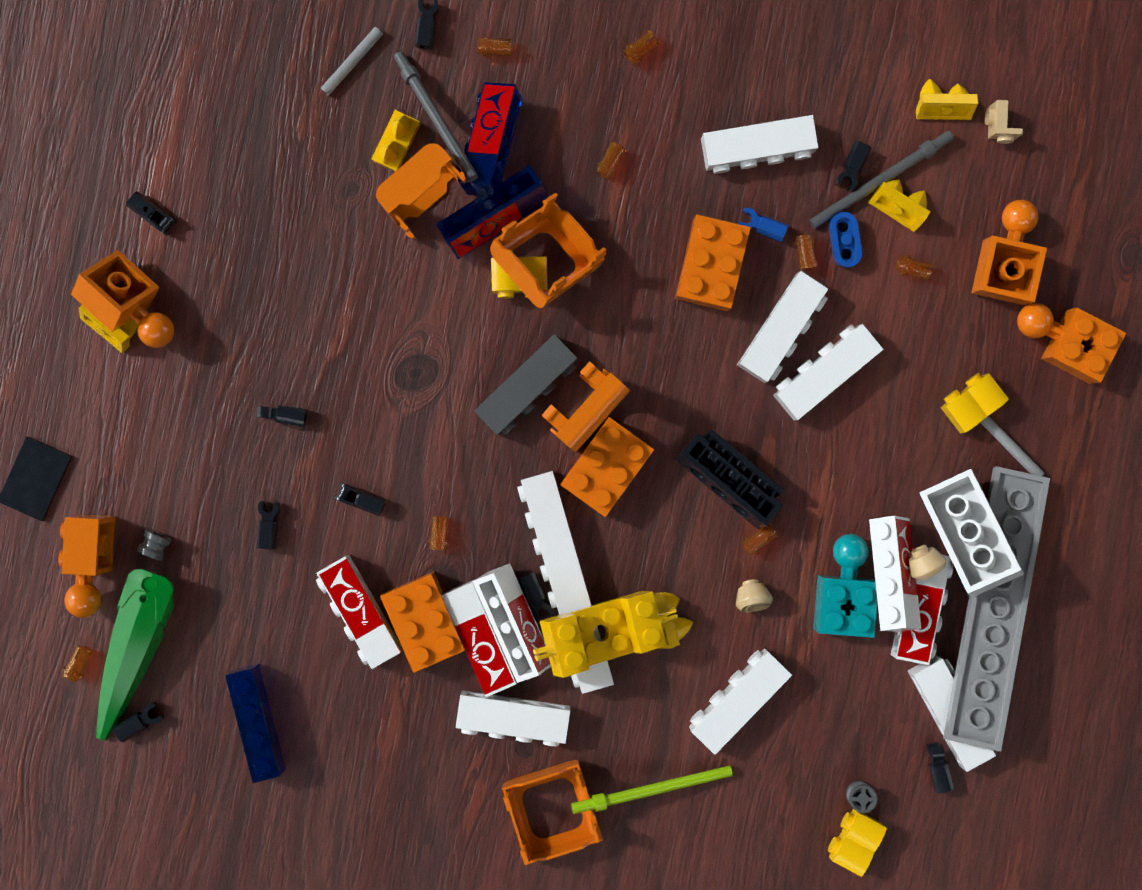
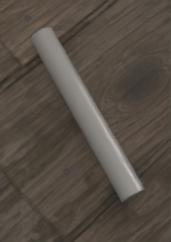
[320,27,383,96]
[980,416,1044,476]

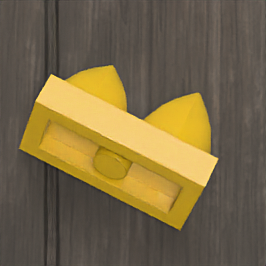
[916,79,978,120]
[372,110,421,172]
[868,180,930,232]
[79,305,138,353]
[653,592,693,649]

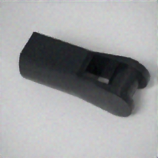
[126,191,177,236]
[334,482,386,517]

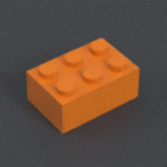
[675,214,751,312]
[560,417,654,517]
[380,571,465,673]

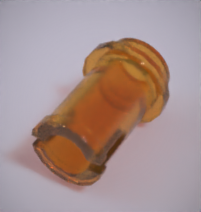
[623,30,659,64]
[478,35,512,57]
[596,142,626,180]
[794,234,818,269]
[895,254,933,281]
[427,516,449,550]
[741,524,778,556]
[62,645,93,682]

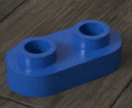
[829,212,862,268]

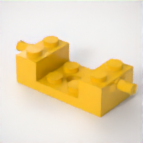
[533,591,678,678]

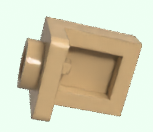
[985,100,1023,144]

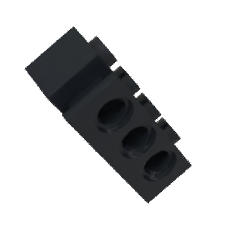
[675,429,785,530]

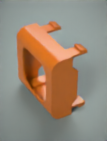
[376,143,470,240]
[490,193,606,308]
[542,362,630,453]
[502,760,603,865]

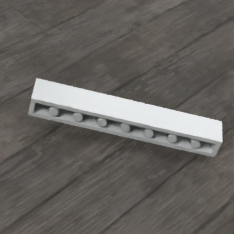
[517,471,614,694]

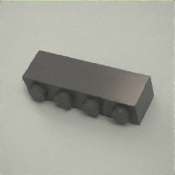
[474,334,577,435]

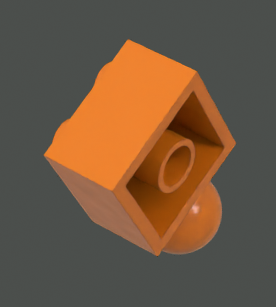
[971,199,1047,305]
[71,250,174,348]
[1017,303,1126,384]
[58,514,116,618]

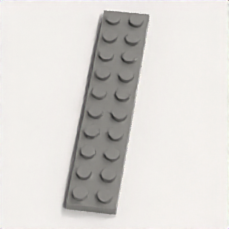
[943,466,1050,752]

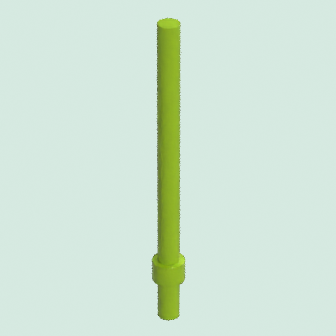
[571,765,733,814]

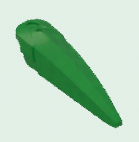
[96,569,174,741]

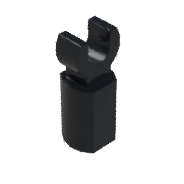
[414,0,439,50]
[835,141,872,192]
[257,405,308,426]
[257,501,281,549]
[518,572,553,622]
[113,702,165,743]
[926,742,954,794]

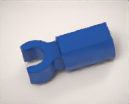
[738,208,788,242]

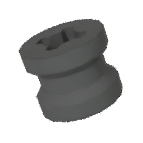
[137,529,172,561]
[846,781,877,813]

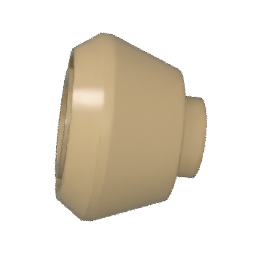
[909,545,946,580]
[736,579,773,612]

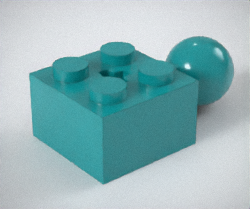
[813,534,877,638]

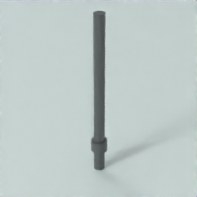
[394,51,478,182]
[809,130,954,229]

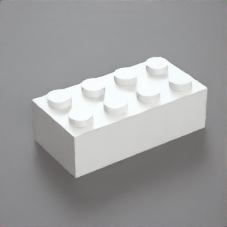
[920,469,1024,597]

